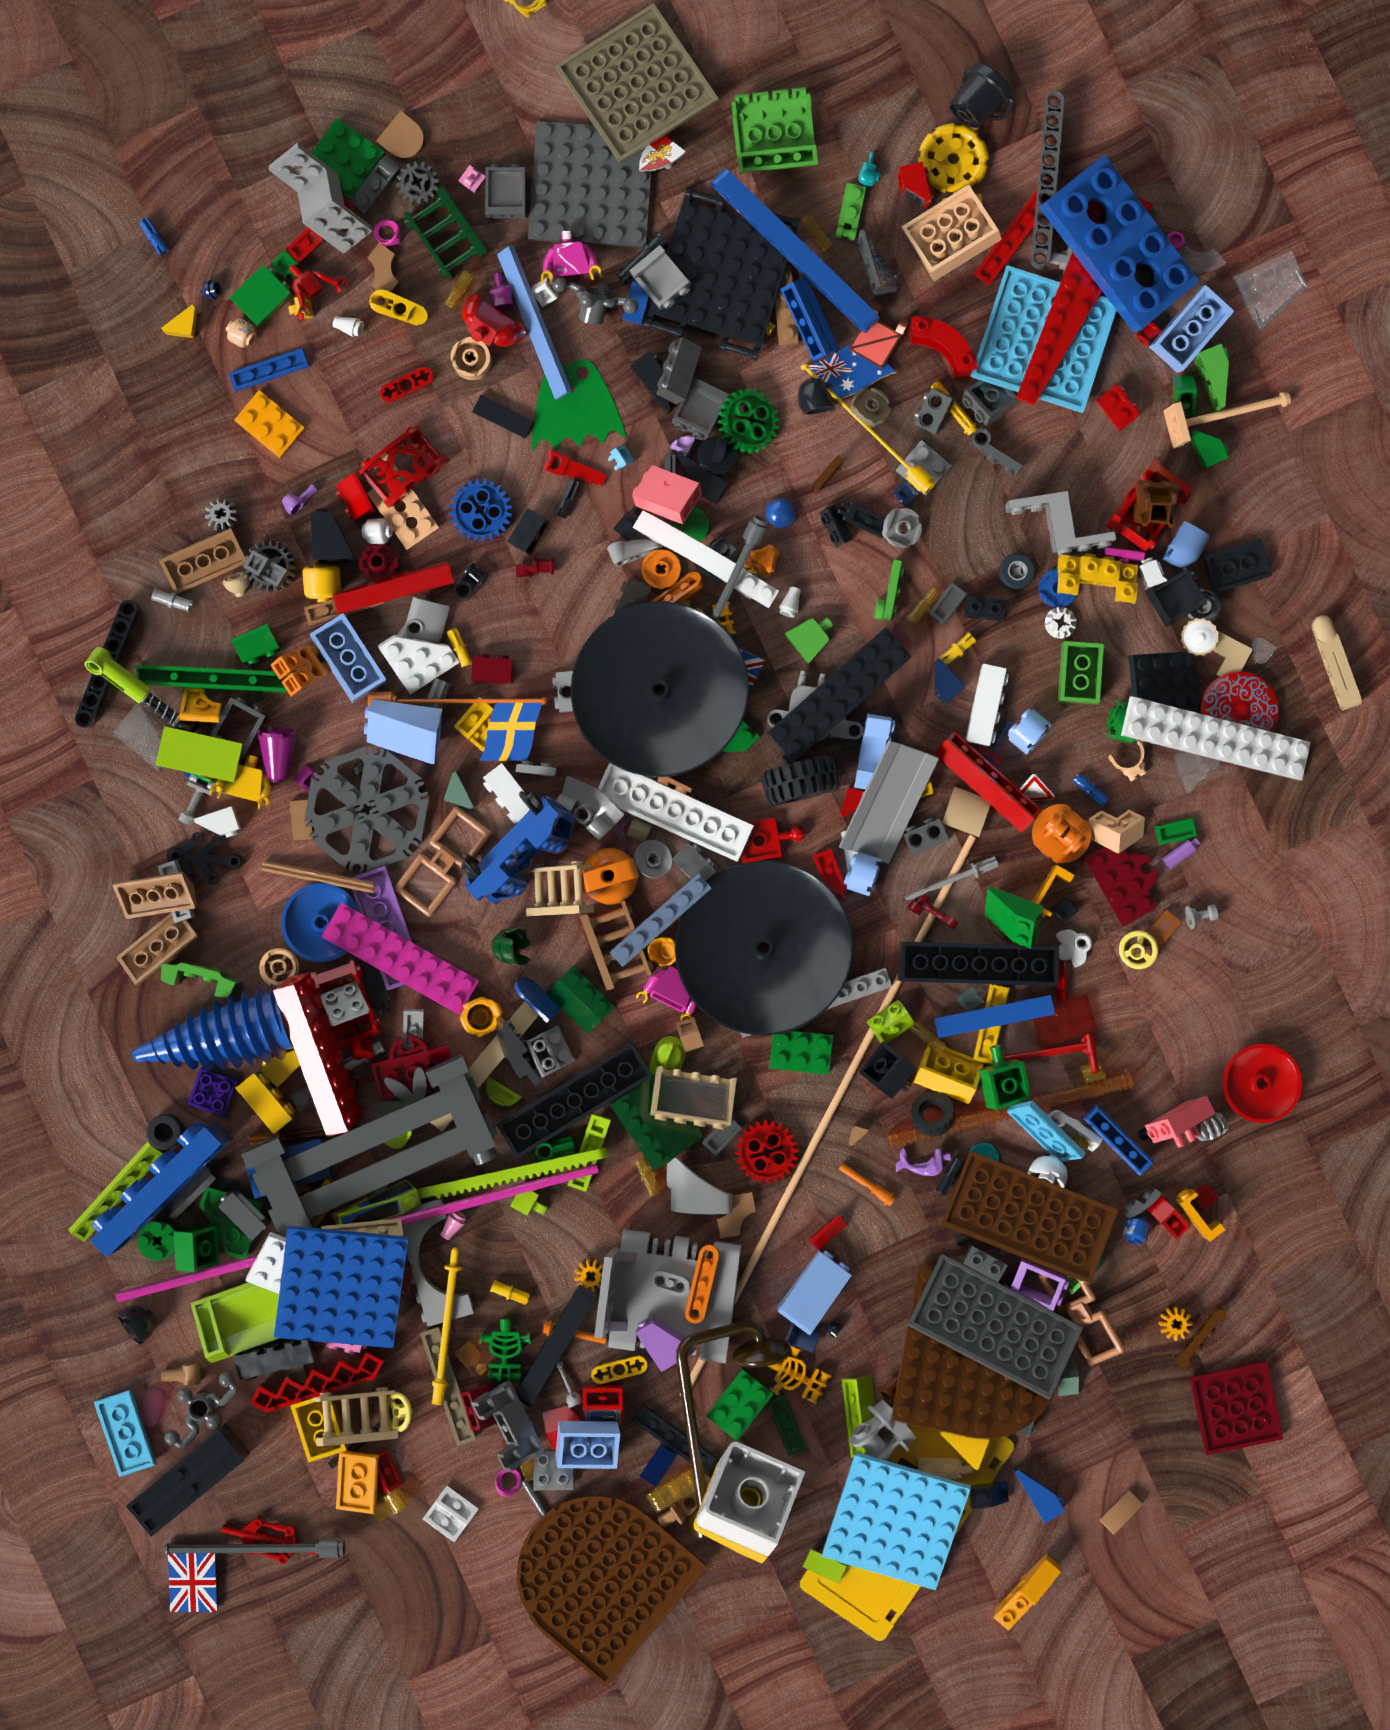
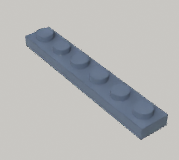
[610,873,711,967]

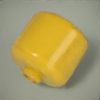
[302,564,341,602]

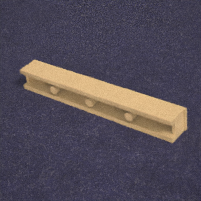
[431,1001,539,1132]

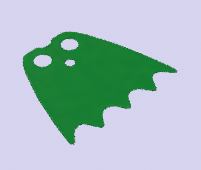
[531,360,626,450]

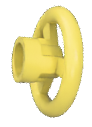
[1119,930,1158,969]
[387,1392,412,1432]

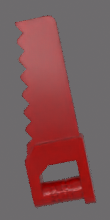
[543,450,606,487]

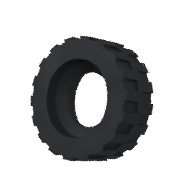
[911,1091,955,1137]

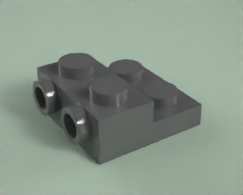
[962,380,1019,426]

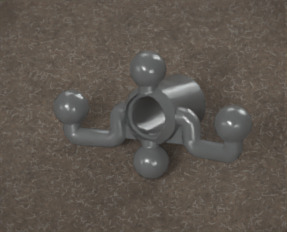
[552,277,639,324]
[164,1371,238,1449]

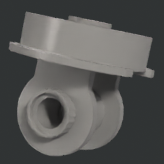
[850,1400,916,1460]

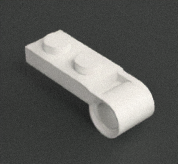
[1048,1110,1103,1151]

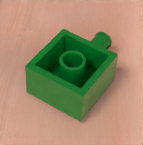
[978,1044,1032,1110]

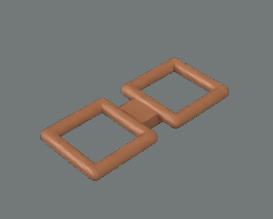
[394,806,492,917]
[1038,1274,1125,1366]

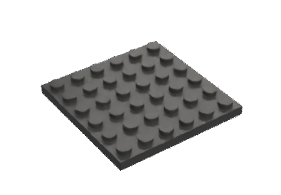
[528,121,651,248]

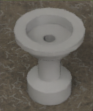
[1185,904,1218,929]

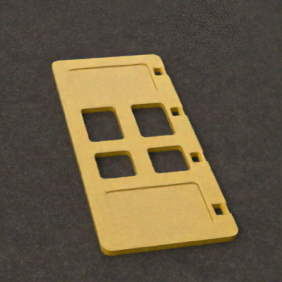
[800,1424,1014,1641]

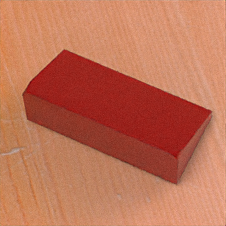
[809,1214,847,1250]
[375,1449,403,1494]

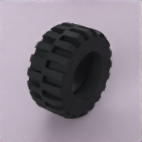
[761,755,840,806]

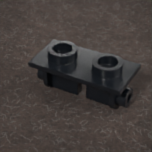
[819,505,851,548]

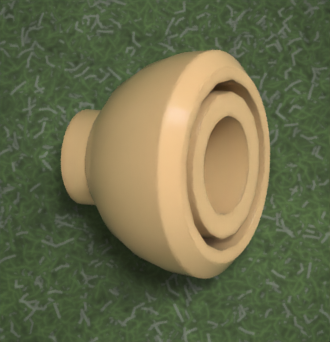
[223,572,250,597]

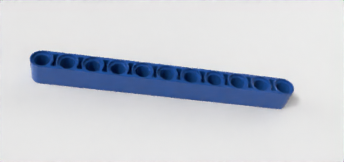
[710,168,880,333]

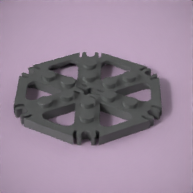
[304,746,429,872]

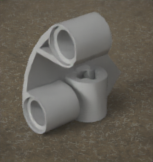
[667,1157,732,1214]

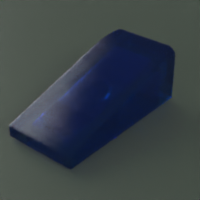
[639,1443,677,1487]

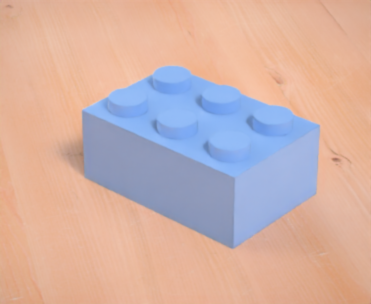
[555,1421,620,1469]

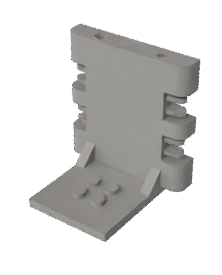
[594,1229,742,1364]

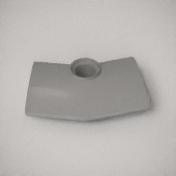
[397,596,450,644]
[556,776,624,840]

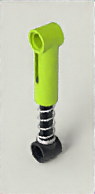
[85,647,200,733]

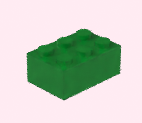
[769,1030,833,1075]
[706,1367,774,1441]

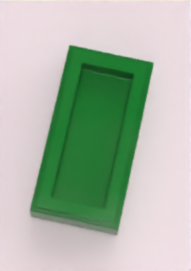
[1154,817,1198,845]

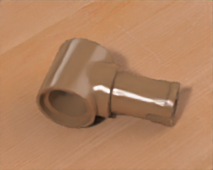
[161,1363,201,1385]

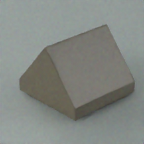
[626,817,652,842]

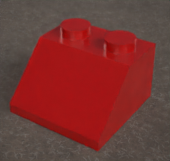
[335,472,377,523]

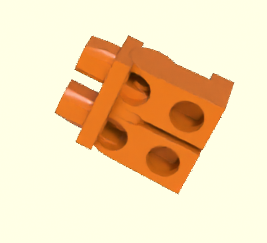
[271,644,330,697]

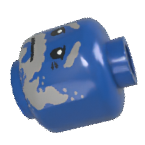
[1123,1214,1151,1245]

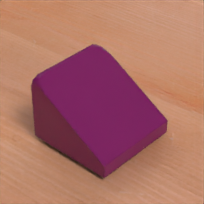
[294,765,320,792]

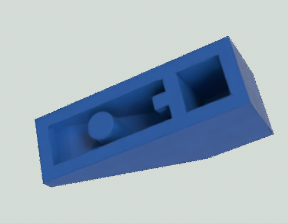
[1013,1467,1066,1524]

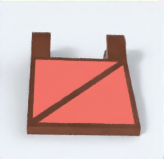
[848,303,909,369]

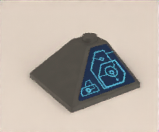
[857,229,899,299]

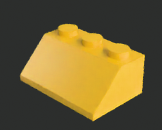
[914,1041,984,1104]

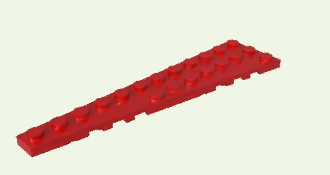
[1015,197,1153,406]

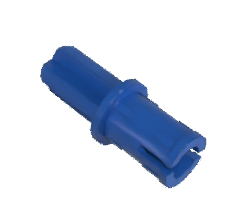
[139,217,170,256]
[1072,772,1108,806]

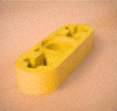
[591,1355,647,1384]

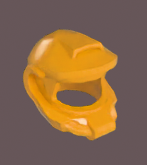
[460,997,503,1037]

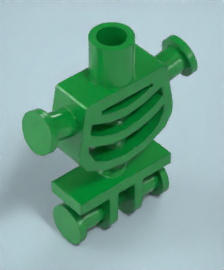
[479,1318,532,1382]

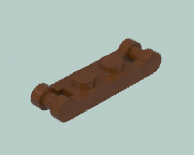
[1175,1307,1227,1368]

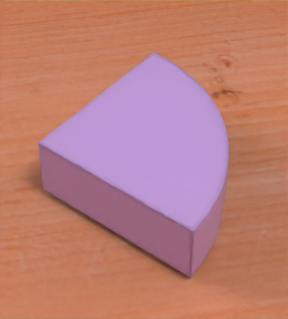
[670,435,696,454]

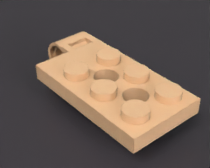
[367,455,439,550]

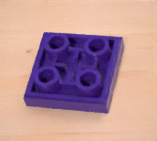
[188,1067,239,1118]

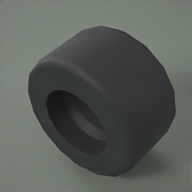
[146,1114,184,1150]

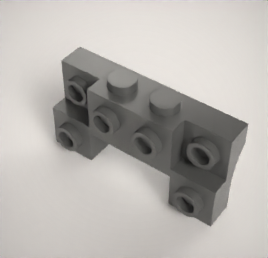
[471,1382,544,1471]

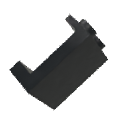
[1145,567,1208,628]

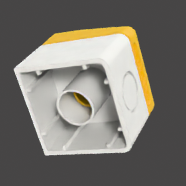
[693,1442,805,1564]

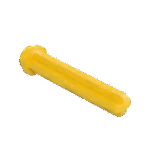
[931,381,978,436]

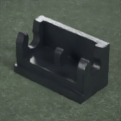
[507,508,550,556]

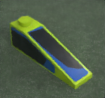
[337,1180,421,1224]

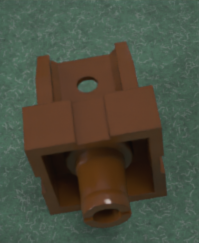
[1133,480,1179,528]

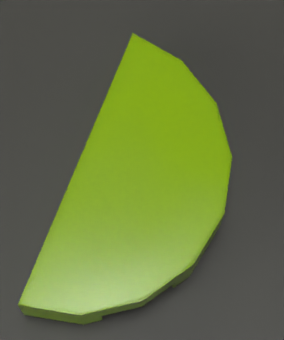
[486,1076,522,1106]

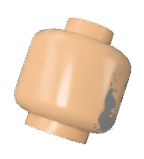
[226,318,257,348]

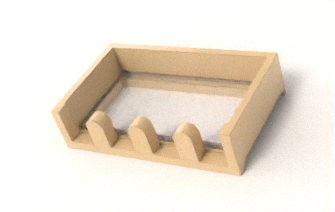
[650,1066,737,1130]

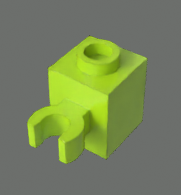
[510,1190,548,1215]

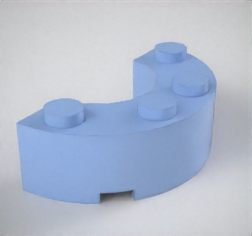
[854,714,895,789]

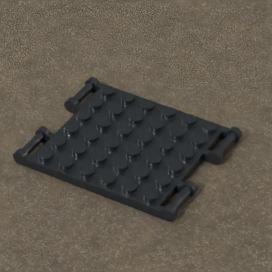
[644,186,800,361]

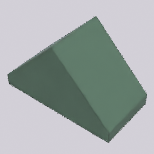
[444,772,475,809]
[1057,1354,1079,1396]

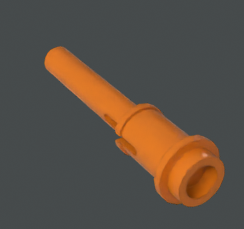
[839,1163,896,1207]
[543,1320,607,1344]

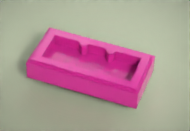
[1102,547,1145,563]

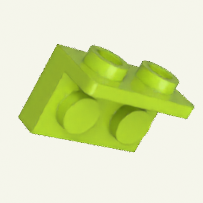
[867,1000,915,1044]

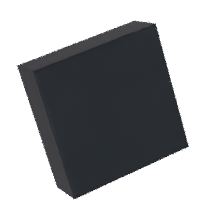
[1051,896,1079,924]

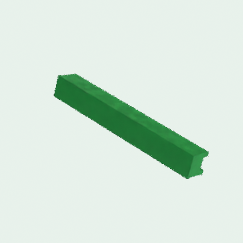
[136,665,290,693]

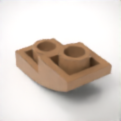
[1099,1490,1143,1535]

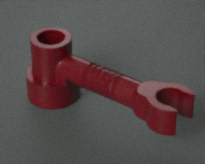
[907,894,958,930]

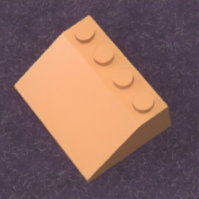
[902,185,1002,281]

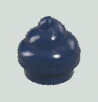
[200,280,221,300]

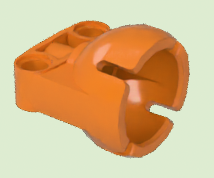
[582,848,639,905]

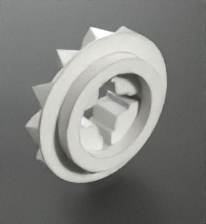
[1045,607,1076,638]

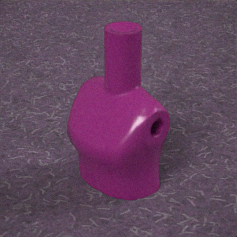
[489,273,513,311]

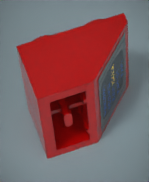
[897,161,934,209]
[583,1385,624,1425]

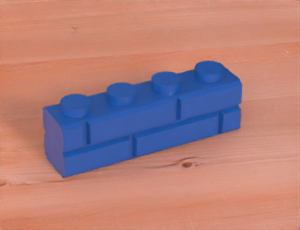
[780,277,839,361]
[1082,1104,1154,1175]

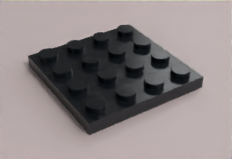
[1128,652,1201,714]

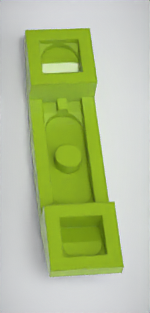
[568,1113,611,1192]

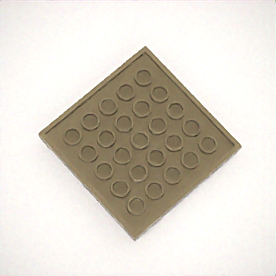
[555,3,719,163]

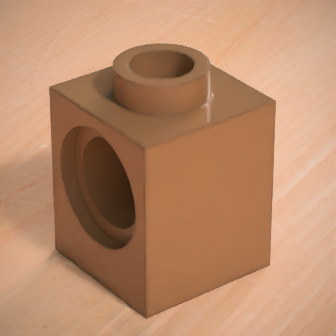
[676,1017,704,1052]

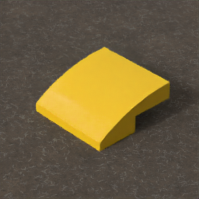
[454,697,493,752]

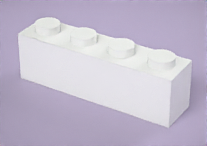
[965,664,1009,747]
[483,763,530,824]

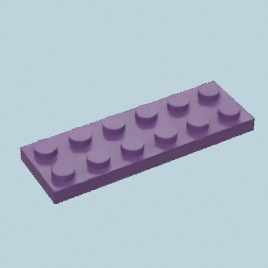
[352,866,413,991]

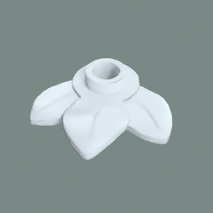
[1056,930,1092,967]

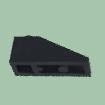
[630,351,670,415]

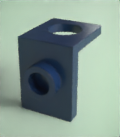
[785,1322,820,1353]

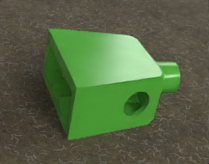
[785,617,834,664]

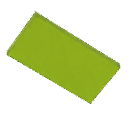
[156,726,243,783]

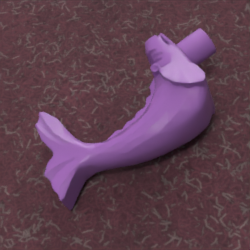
[896,1147,951,1176]

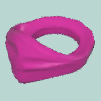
[373,220,401,246]
[495,1469,521,1497]

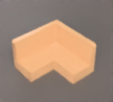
[1089,810,1145,854]

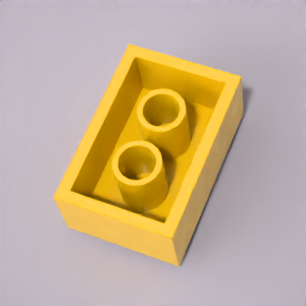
[236,1071,297,1134]
[291,1395,349,1463]

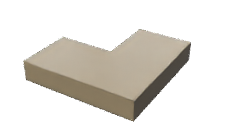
[1212,631,1253,677]

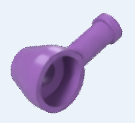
[282,484,318,516]

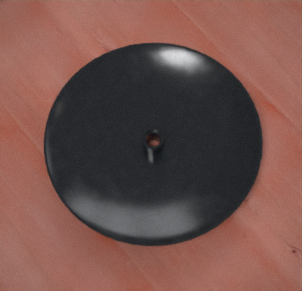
[571,601,749,777]
[675,860,853,1035]

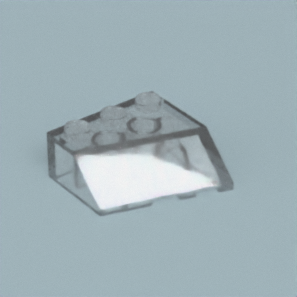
[1233,250,1307,330]
[112,689,173,772]

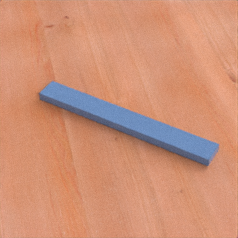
[497,246,572,399]

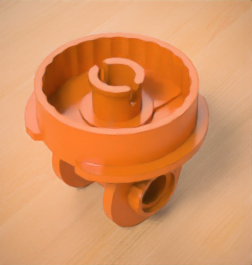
[1032,804,1091,863]

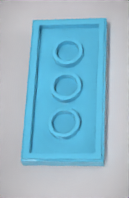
[1007,1101,1086,1162]
[94,1389,157,1477]

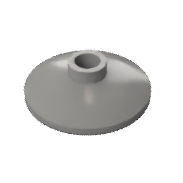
[634,840,672,878]

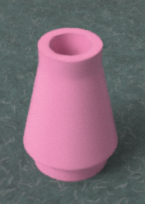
[440,1211,466,1240]

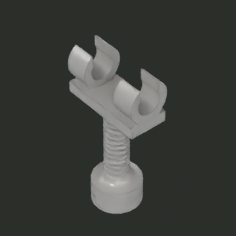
[178,775,217,826]

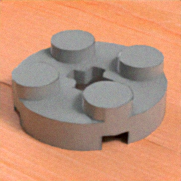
[882,508,922,548]

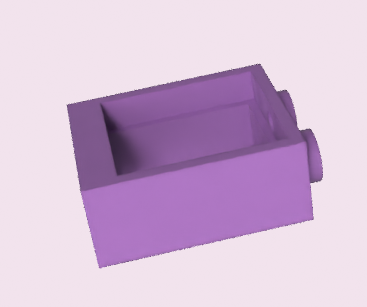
[1010,1258,1071,1311]

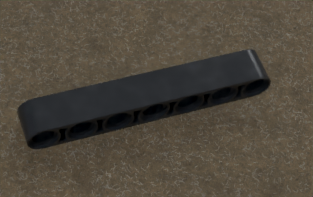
[75,600,140,729]
[515,1284,597,1408]

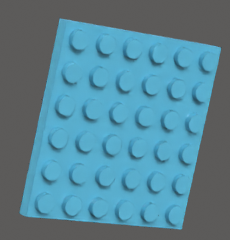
[971,265,1116,413]
[822,1452,971,1590]

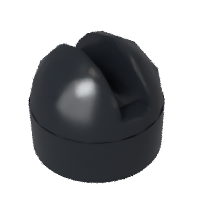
[826,1322,843,1339]

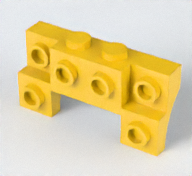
[1057,554,1138,604]

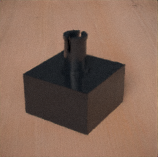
[858,1042,917,1099]

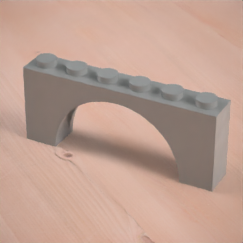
[393,1198,475,1327]

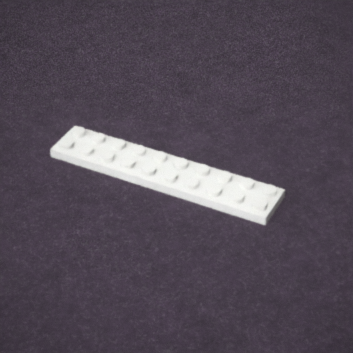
[1121,697,1311,780]

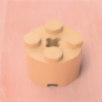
[451,337,492,380]

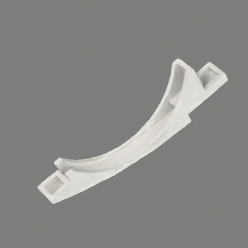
[633,511,779,608]

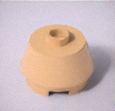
[259,948,299,987]

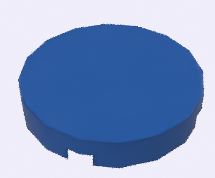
[1038,568,1076,608]

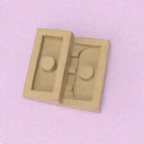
[942,787,990,837]

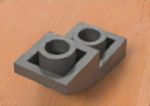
[1123,1188,1162,1218]

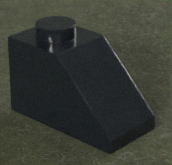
[968,1481,1009,1509]

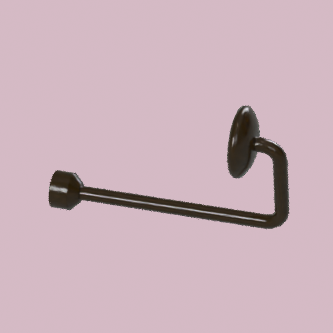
[676,1321,791,1537]

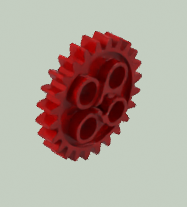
[735,1119,799,1184]

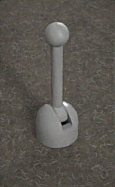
[556,1361,583,1408]

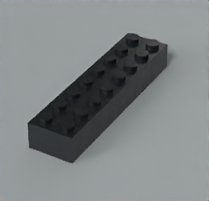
[766,627,912,763]
[898,941,1059,986]
[497,1042,653,1159]

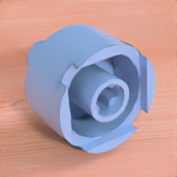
[1008,708,1052,755]
[844,852,882,897]

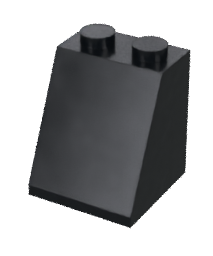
[311,508,356,564]

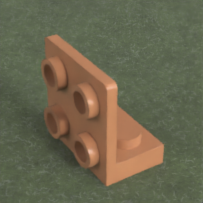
[657,777,692,795]

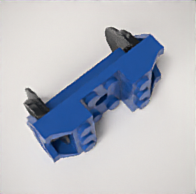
[460,791,578,905]

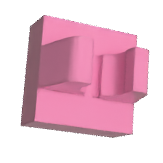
[458,165,485,194]

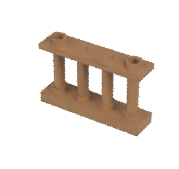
[580,900,654,991]

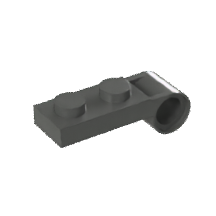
[349,155,401,214]
[972,429,1023,475]

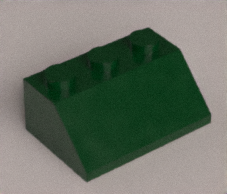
[547,965,616,1034]

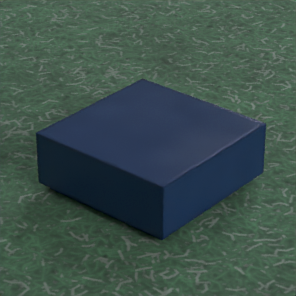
[892,480,920,508]

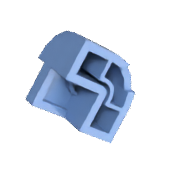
[1161,521,1210,568]

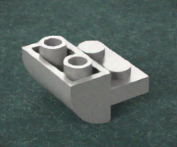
[525,1025,575,1077]

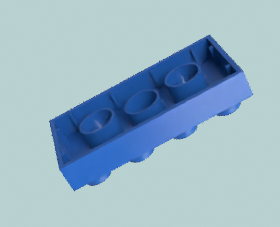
[1039,155,1200,333]
[90,1121,233,1258]

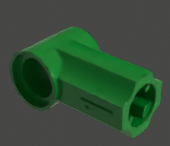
[536,1136,575,1161]

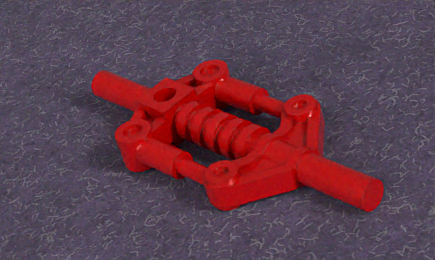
[221,1517,318,1564]

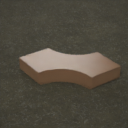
[367,242,399,293]
[717,1192,756,1238]

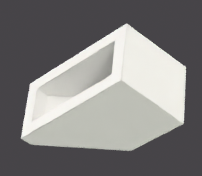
[194,806,241,838]

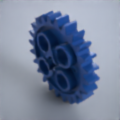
[449,478,513,543]

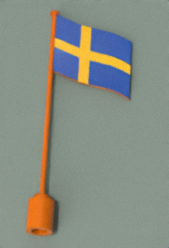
[368,692,547,761]

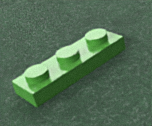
[882,560,904,621]

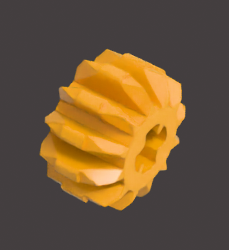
[574,1259,604,1292]
[1158,1306,1193,1341]

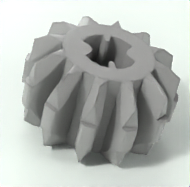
[205,498,239,531]
[1196,1113,1228,1141]

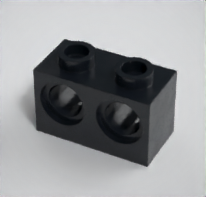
[963,596,1006,622]

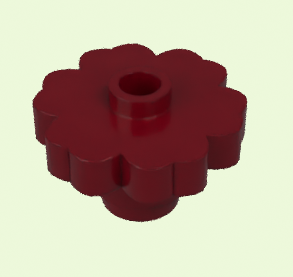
[358,544,399,582]

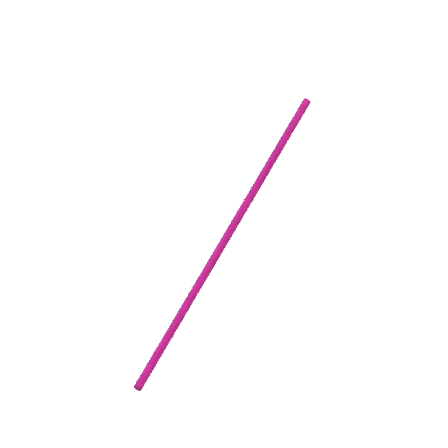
[115,1163,599,1303]

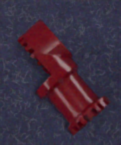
[516,557,554,577]

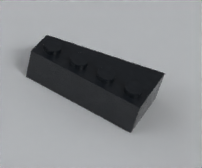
[233,1338,317,1381]

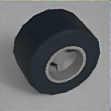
[998,553,1035,590]

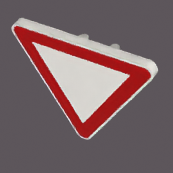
[1020,774,1055,801]

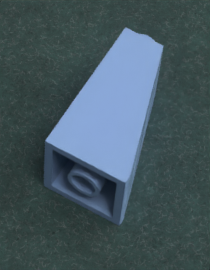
[364,699,442,764]
[777,1250,852,1335]

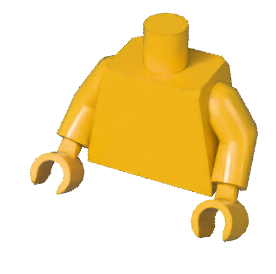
[210,755,272,810]

